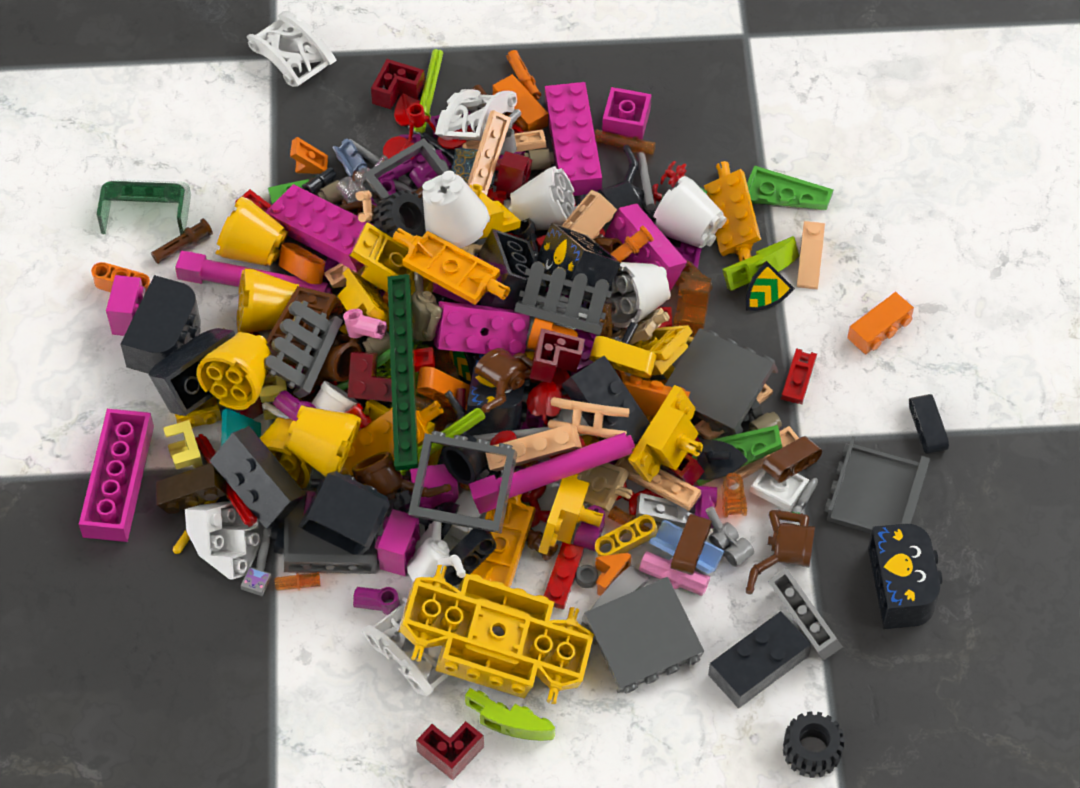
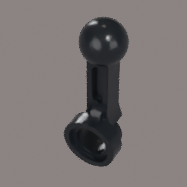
[514,218,539,260]

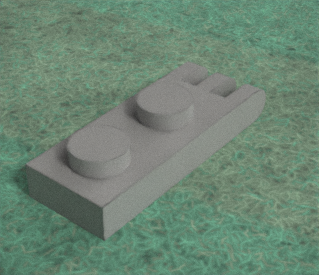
[636,493,695,528]

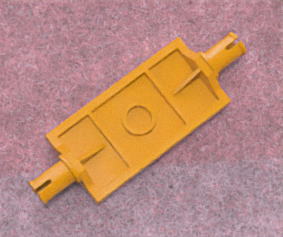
[704,161,761,262]
[393,228,510,305]
[340,401,444,476]
[471,494,536,587]

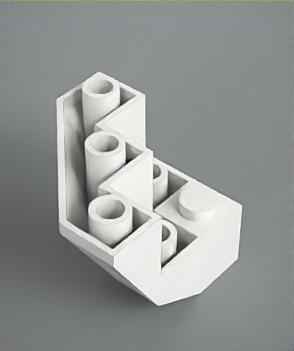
[185,501,264,579]

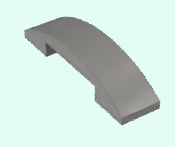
[581,565,650,645]

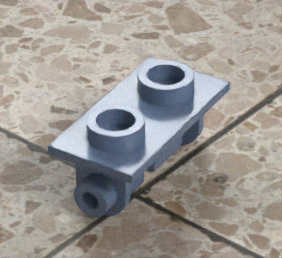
[332,139,367,177]

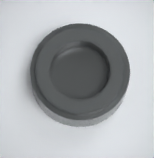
[576,564,598,588]

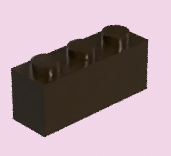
[156,463,227,514]

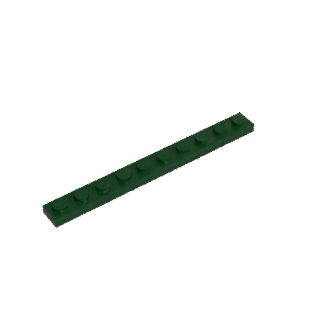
[387,274,419,471]

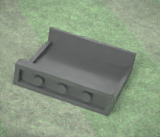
[665,329,778,435]
[824,436,930,534]
[284,489,377,574]
[582,577,704,694]

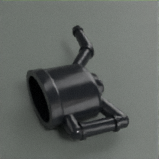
[598,144,657,223]
[442,390,501,485]

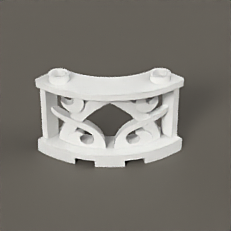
[247,11,337,87]
[435,89,517,141]
[362,597,450,696]

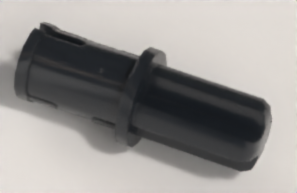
[302,168,336,194]

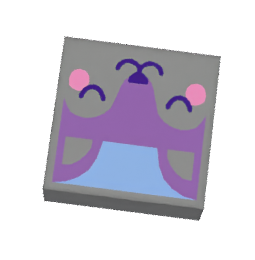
[241,567,271,596]

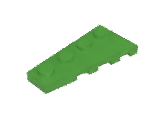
[747,166,834,210]
[693,425,783,486]

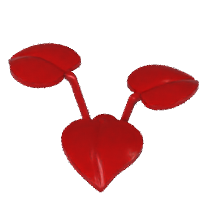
[383,93,474,161]
[490,381,586,459]

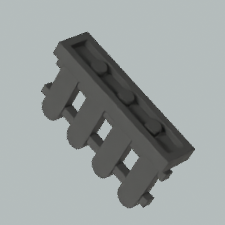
[514,261,612,335]
[264,300,343,398]

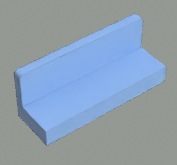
[649,520,724,574]

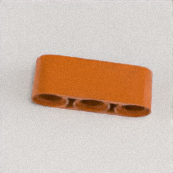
[278,243,326,284]
[91,262,150,292]
[417,367,470,411]

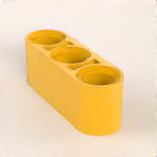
[589,336,657,378]
[595,515,658,557]

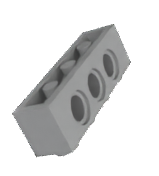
[768,568,843,660]

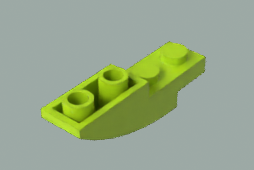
[722,236,799,290]
[465,688,555,741]

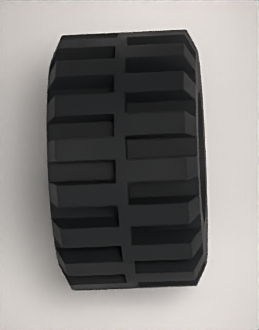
[372,190,426,238]
[783,711,845,778]

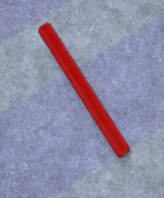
[195,434,257,527]

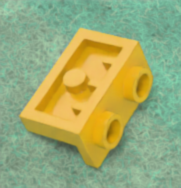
[175,396,222,429]

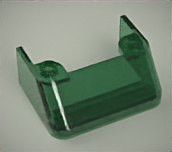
[96,179,191,235]

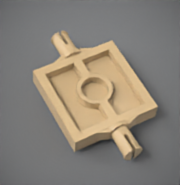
[608,308,670,346]
[577,463,632,512]

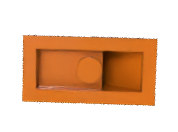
[290,137,328,174]
[595,553,631,596]

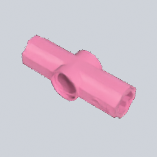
[639,552,710,596]

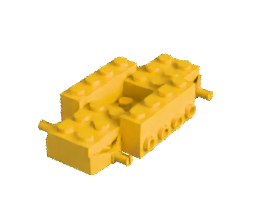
[398,565,594,704]

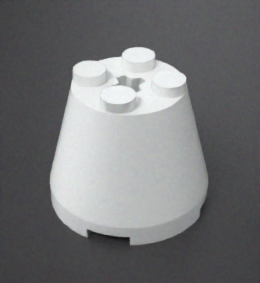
[508,166,577,231]
[422,171,490,248]
[653,176,727,248]
[602,262,671,328]

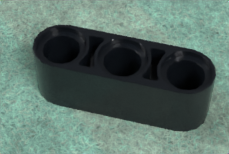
[909,394,949,454]
[444,529,496,586]

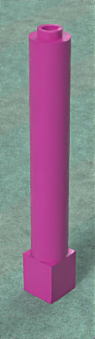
[175,250,333,294]
[469,432,635,514]

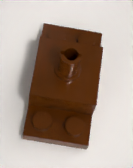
[267,286,338,366]

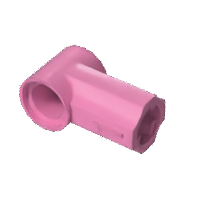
[343,309,387,340]

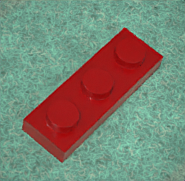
[544,542,584,610]

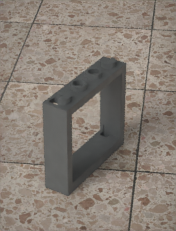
[361,138,449,225]
[409,431,518,534]

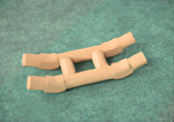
[356,190,374,222]
[548,397,629,438]

